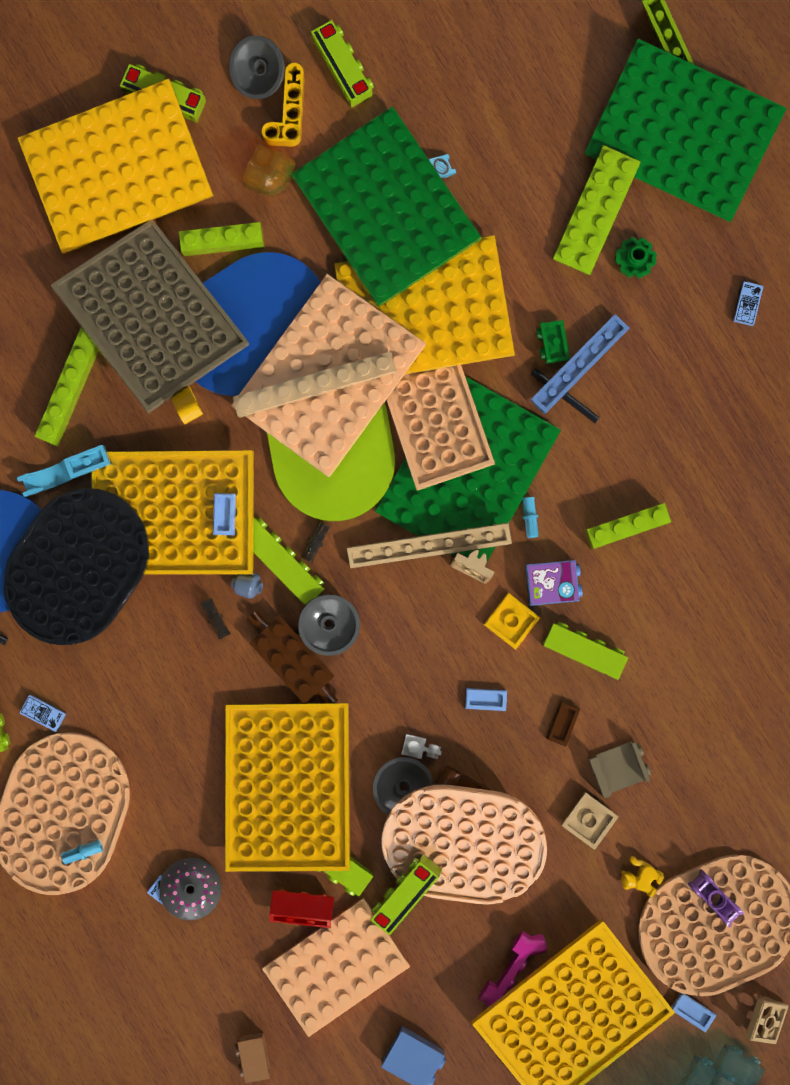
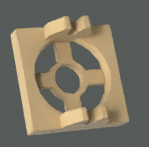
[450,550,494,584]
[745,995,789,1044]

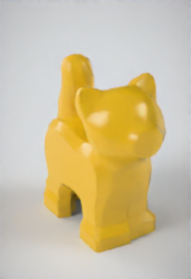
[621,856,664,897]

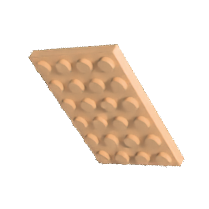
[386,365,495,491]
[262,897,410,1037]

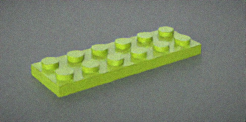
[553,145,641,276]

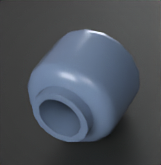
[231,572,263,599]

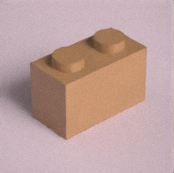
[235,1032,271,1083]

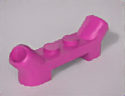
[478,930,547,1008]

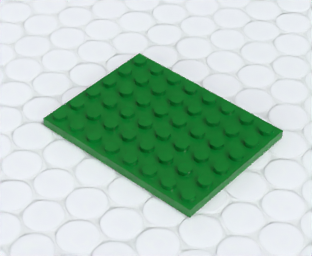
[584,39,787,222]
[291,106,482,307]
[375,376,561,561]

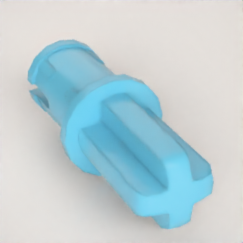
[522,497,539,538]
[61,839,103,864]

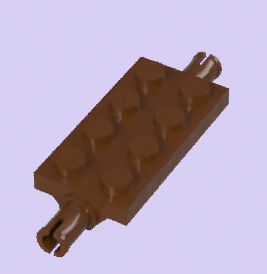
[247,610,338,704]

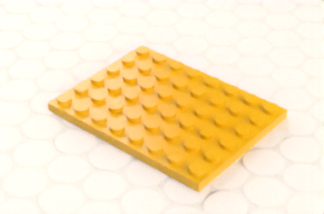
[18,79,214,254]
[334,235,515,374]
[92,450,254,574]
[225,703,350,872]
[471,919,675,1085]

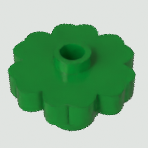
[615,237,657,279]

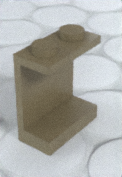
[587,741,651,798]

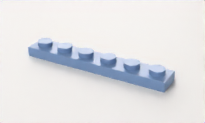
[530,314,629,415]

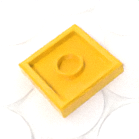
[483,593,541,650]

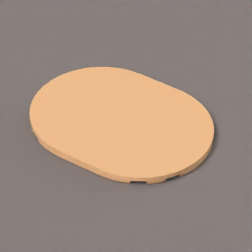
[0,732,130,895]
[382,785,547,904]
[638,855,790,996]

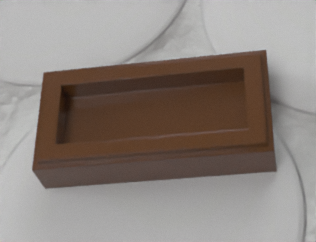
[547,701,580,747]

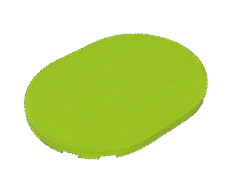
[267,402,395,521]

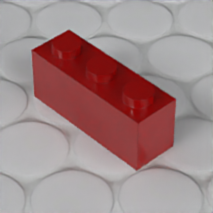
[269,889,334,928]

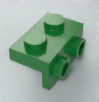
[536,320,570,365]

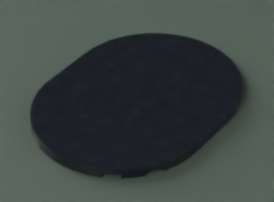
[4,488,149,645]

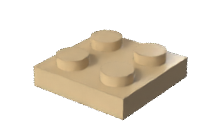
[561,792,619,850]

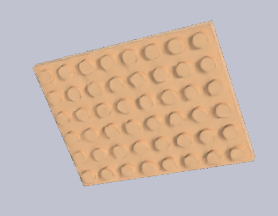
[231,274,426,477]

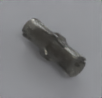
[301,521,330,563]
[200,598,231,640]

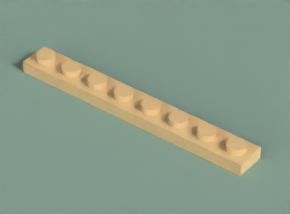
[233,351,397,418]
[347,522,512,568]

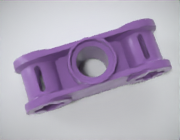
[687,869,744,928]

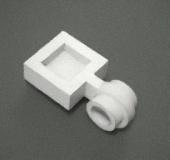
[401,734,442,759]

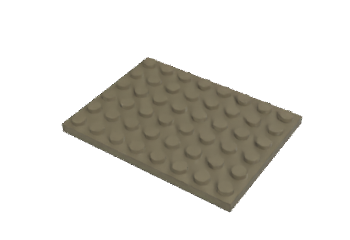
[51,220,249,414]

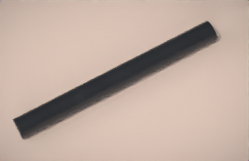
[531,368,600,423]

